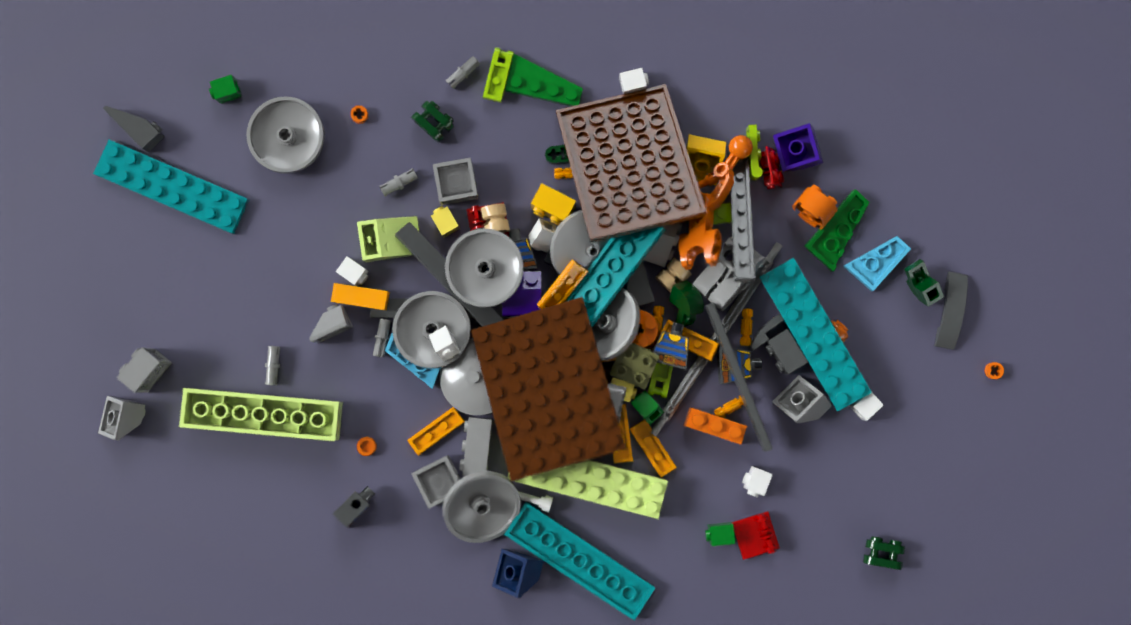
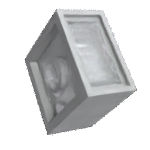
[433,157,479,205]
[117,347,172,393]
[411,455,460,509]

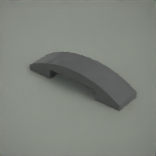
[934,271,968,350]
[749,313,784,351]

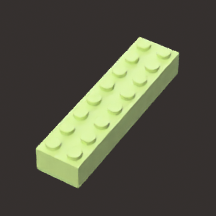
[179,388,343,441]
[508,459,668,519]

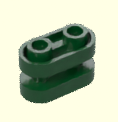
[411,100,454,143]
[863,536,905,570]

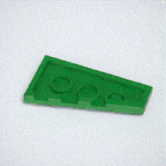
[505,53,583,106]
[804,189,869,272]

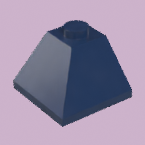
[492,549,544,598]

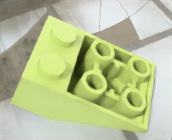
[357,216,419,262]

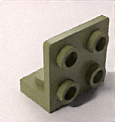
[610,343,660,389]

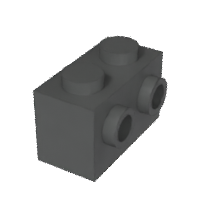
[765,329,808,374]

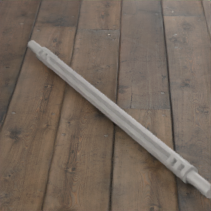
[651,242,782,436]

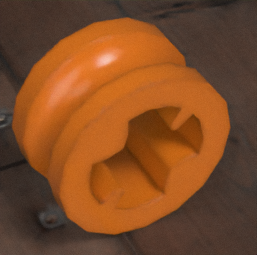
[350,105,368,124]
[984,362,1004,379]

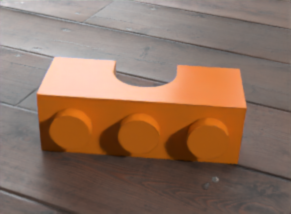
[683,407,747,444]

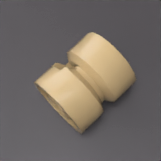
[481,203,510,233]
[655,258,692,293]

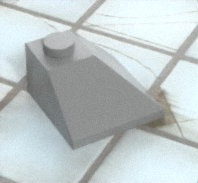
[309,304,353,343]
[772,375,832,424]
[98,396,145,441]

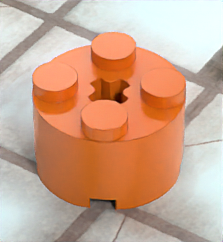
[792,185,838,230]
[632,310,662,349]

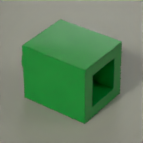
[209,75,242,104]
[631,391,664,425]
[705,522,735,546]

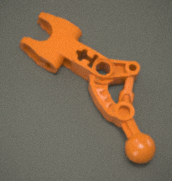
[678,135,753,270]

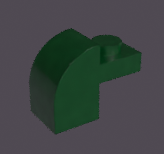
[904,259,944,307]
[669,280,704,327]

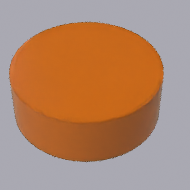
[357,437,377,456]

